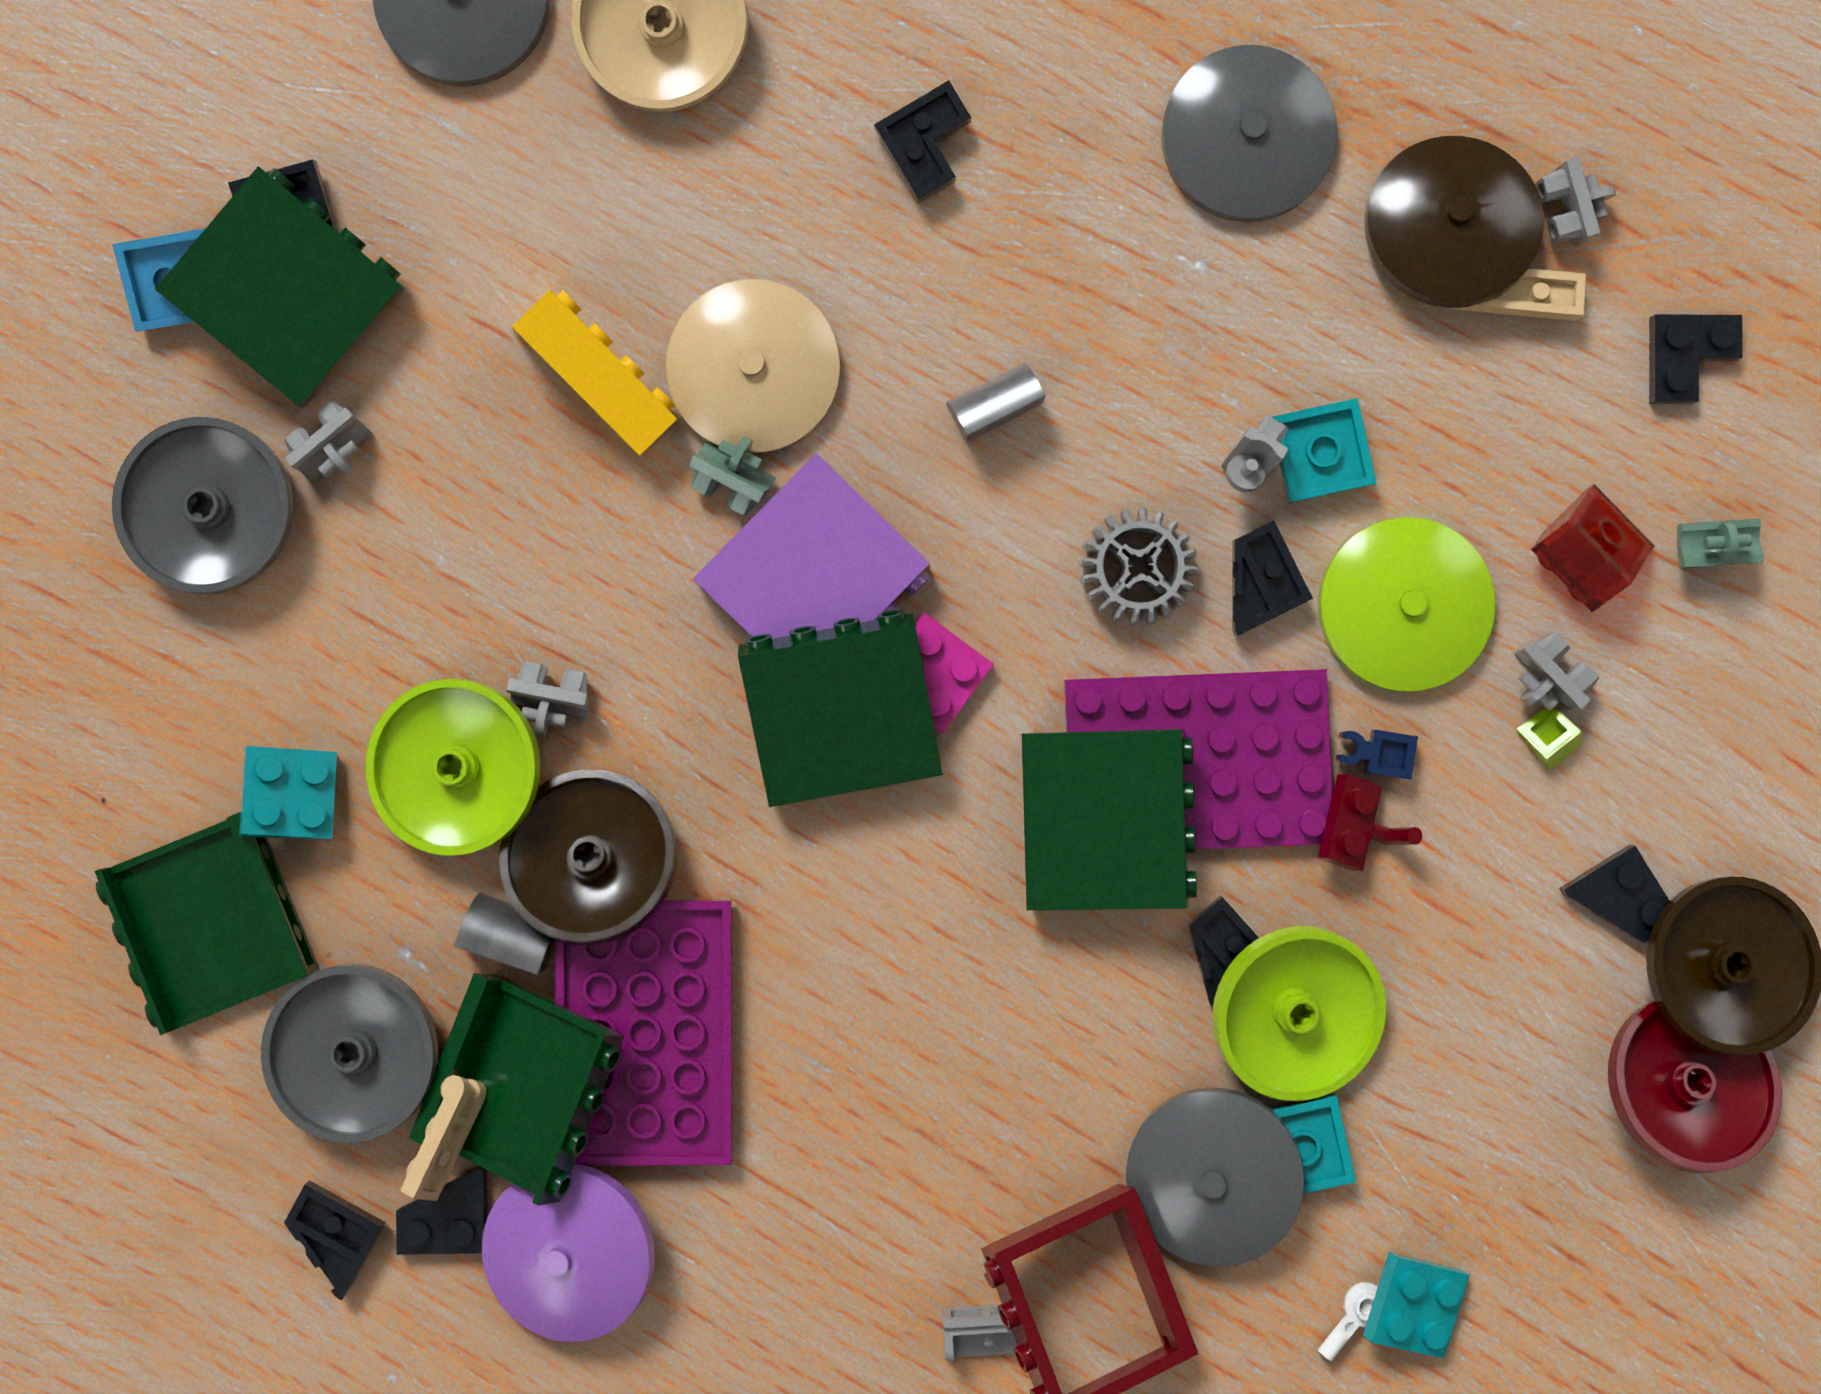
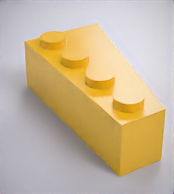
[512,289,677,456]

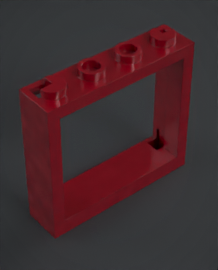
[981,1184,1199,1394]

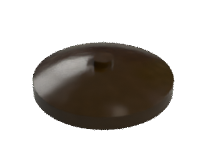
[1364,136,1544,308]
[499,769,677,945]
[1646,877,1821,1055]

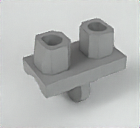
[1536,157,1616,247]
[284,401,372,483]
[1221,415,1289,492]
[1514,632,1599,710]
[506,661,591,737]

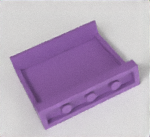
[693,453,930,639]

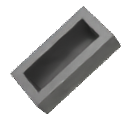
[946,363,1046,442]
[454,893,555,975]

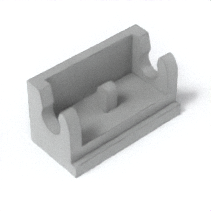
[942,1303,1031,1361]

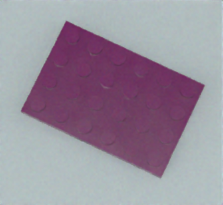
[1064,669,1332,849]
[555,900,733,1166]

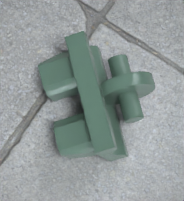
[689,437,776,515]
[1677,518,1764,568]

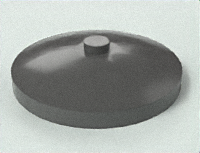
[373,0,549,86]
[1161,45,1337,222]
[112,417,293,594]
[261,964,438,1143]
[1126,1088,1304,1267]

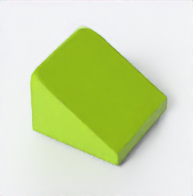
[1517,706,1583,770]

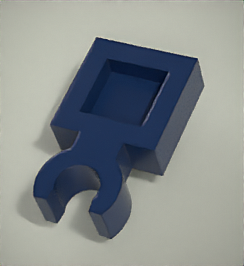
[1335,729,1418,780]

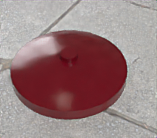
[1608,1001,1782,1173]

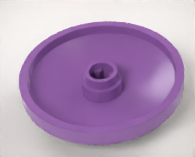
[482,1164,655,1342]

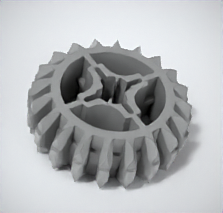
[1079,507,1198,626]

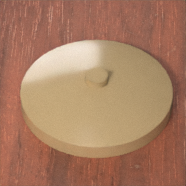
[571,0,748,112]
[666,279,840,455]

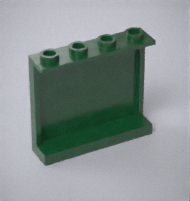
[155,166,404,407]
[738,610,943,807]
[1022,729,1197,911]
[94,812,320,1036]
[409,973,625,1205]

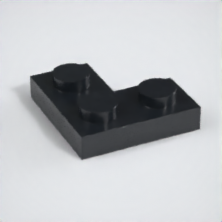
[874,80,971,203]
[1649,314,1742,404]

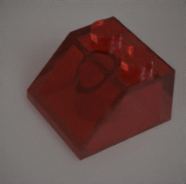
[1531,484,1655,612]

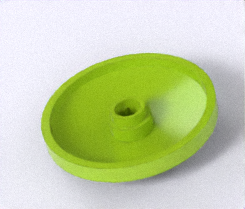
[1318,517,1496,692]
[365,679,541,856]
[1212,926,1387,1101]

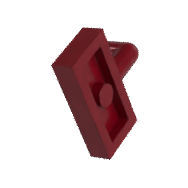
[1318,774,1423,871]

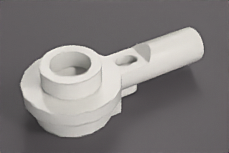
[1317,1282,1378,1361]

